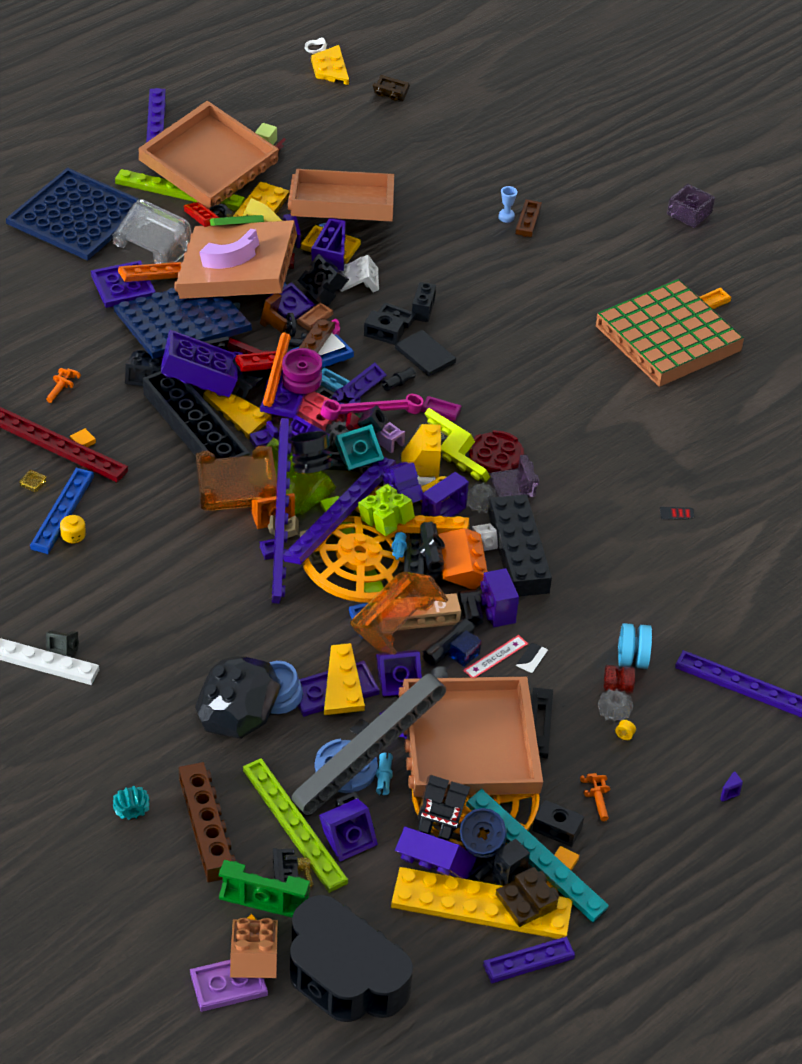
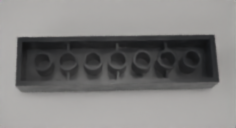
[143,371,250,482]

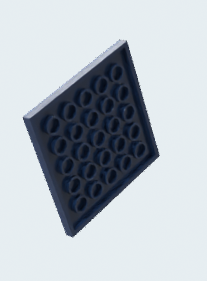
[6,168,148,261]
[114,288,252,359]

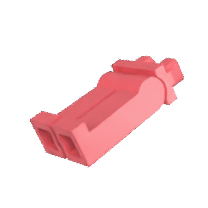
[297,391,345,431]

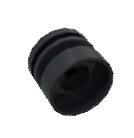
[289,431,333,474]

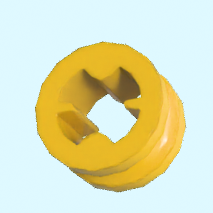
[615,720,636,740]

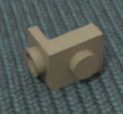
[268,515,299,538]

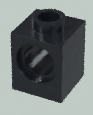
[357,405,388,434]

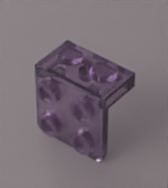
[490,455,539,497]

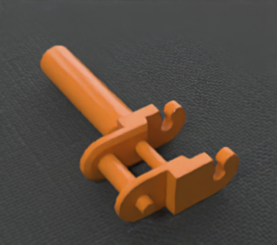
[46,368,81,403]
[580,773,610,821]

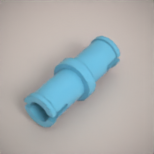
[376,752,393,795]

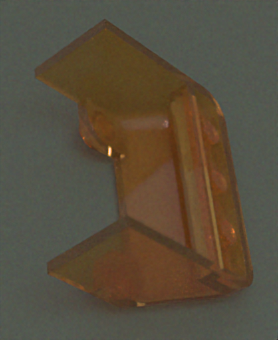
[350,572,448,655]

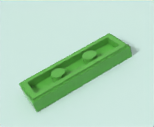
[210,215,264,226]

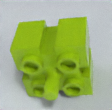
[358,484,415,536]

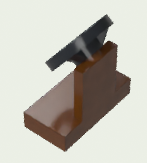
[260,293,296,337]

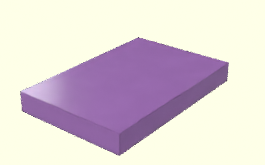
[190,960,268,1012]

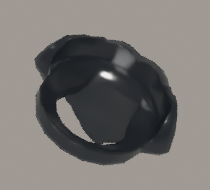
[209,203,233,217]

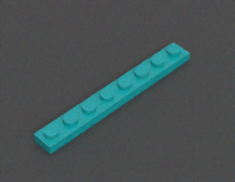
[466,789,609,922]

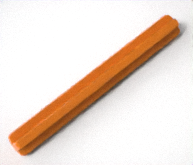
[263,332,291,407]

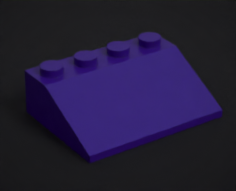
[161,330,238,397]

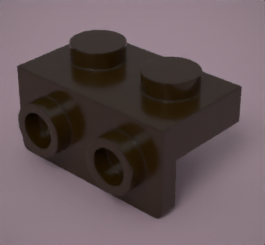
[373,75,410,101]

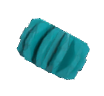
[113,786,150,820]

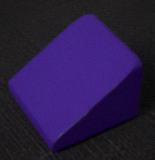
[720,772,743,801]

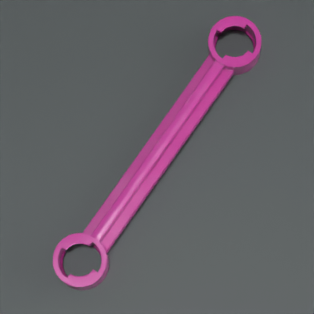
[320,394,424,420]

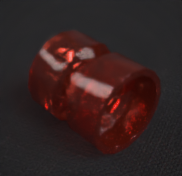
[604,665,635,693]

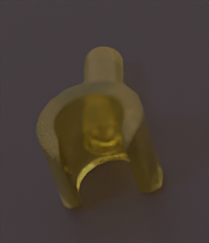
[298,858,314,888]

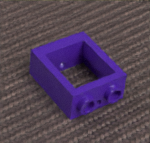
[421,472,469,517]

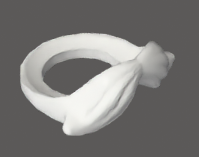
[305,38,327,54]

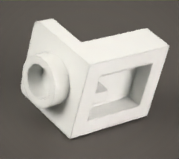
[472,523,498,551]

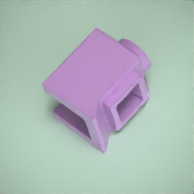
[376,422,405,453]

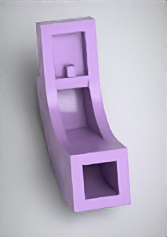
[199,229,259,269]

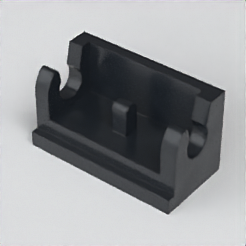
[231,372,268,398]
[273,848,298,883]

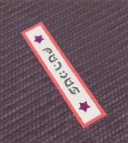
[463,635,528,678]

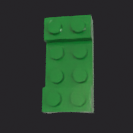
[219,860,310,918]

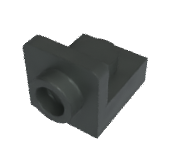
[46,631,79,656]

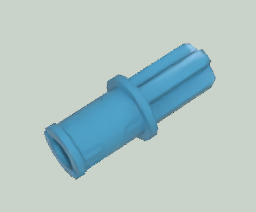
[392,532,407,560]

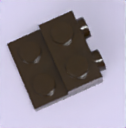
[496,867,559,927]

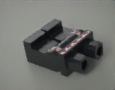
[417,775,470,841]

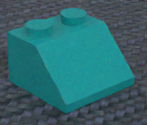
[335,424,384,471]

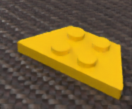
[311,45,349,85]

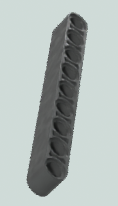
[292,674,446,815]

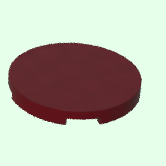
[469,430,524,474]

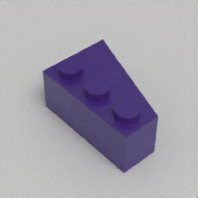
[311,218,346,271]
[395,827,476,879]

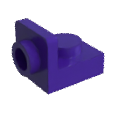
[249,421,279,451]

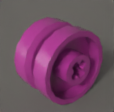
[282,348,322,394]

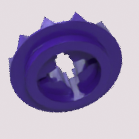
[332,387,360,416]

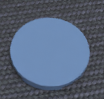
[315,738,378,793]

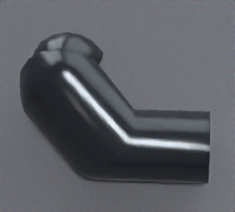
[289,332,309,347]

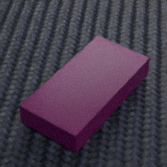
[421,396,462,421]

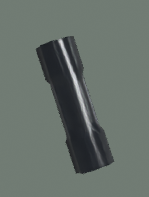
[422,618,475,666]

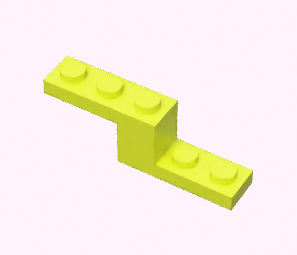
[424,408,490,482]

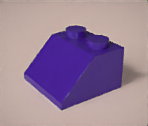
[376,650,422,696]
[319,798,378,862]

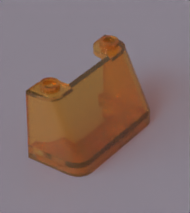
[196,446,277,510]

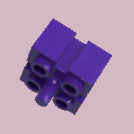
[378,462,423,503]

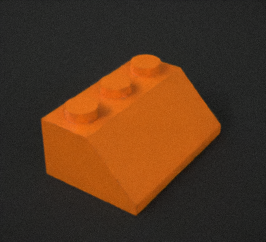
[438,528,488,590]

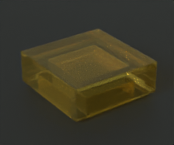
[19,470,46,492]

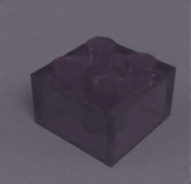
[667,184,715,228]

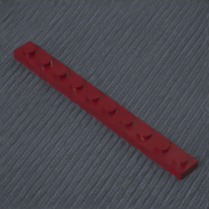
[0,407,128,482]

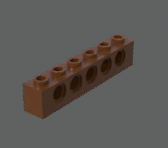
[179,762,236,882]

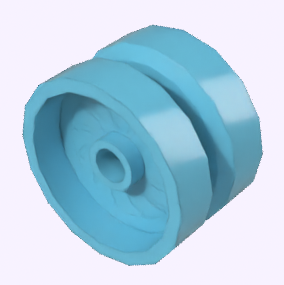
[618,623,652,669]

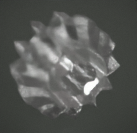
[466,482,497,513]
[598,688,633,722]

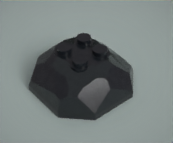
[195,656,281,739]

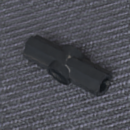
[419,521,445,573]

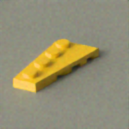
[203,390,272,439]
[324,643,365,715]

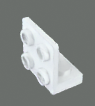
[339,255,379,293]

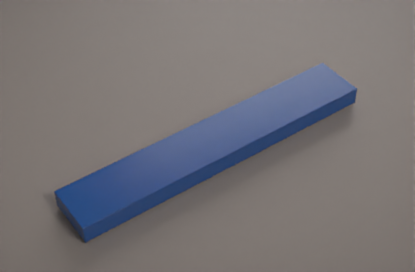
[30,468,94,554]

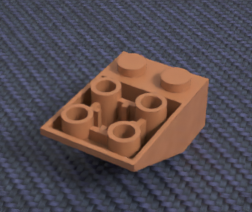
[230,918,278,978]

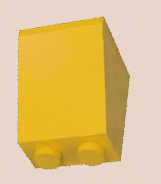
[401,424,441,479]

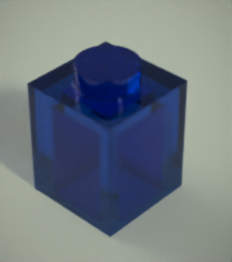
[449,630,481,667]

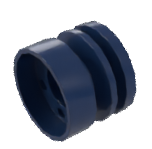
[460,808,507,859]

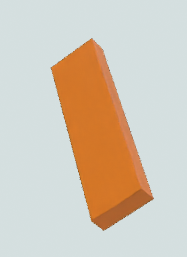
[118,262,181,282]

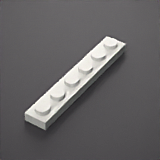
[0,638,99,685]

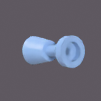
[498,186,517,223]

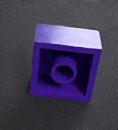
[480,568,519,628]

